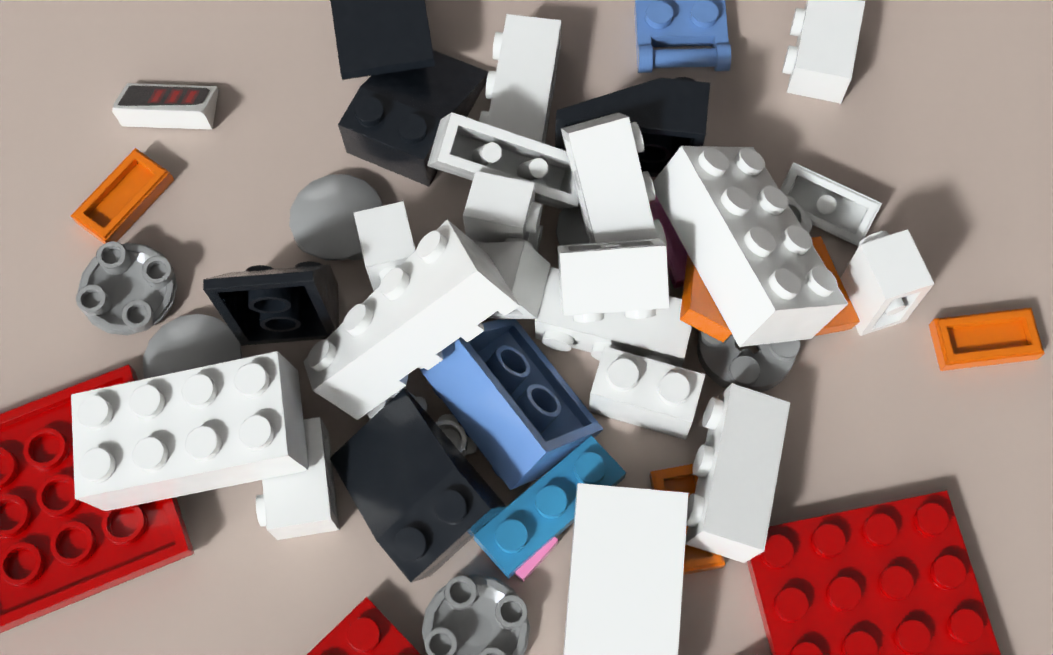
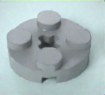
[697,330,801,392]

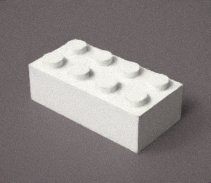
[653,146,848,347]
[71,351,309,511]

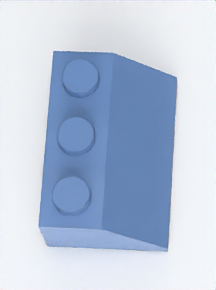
[420,319,603,490]

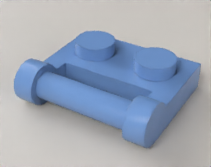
[634,0,731,73]

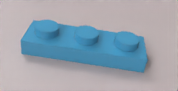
[474,435,626,579]

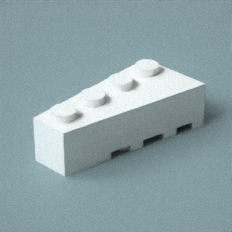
[303,219,520,420]

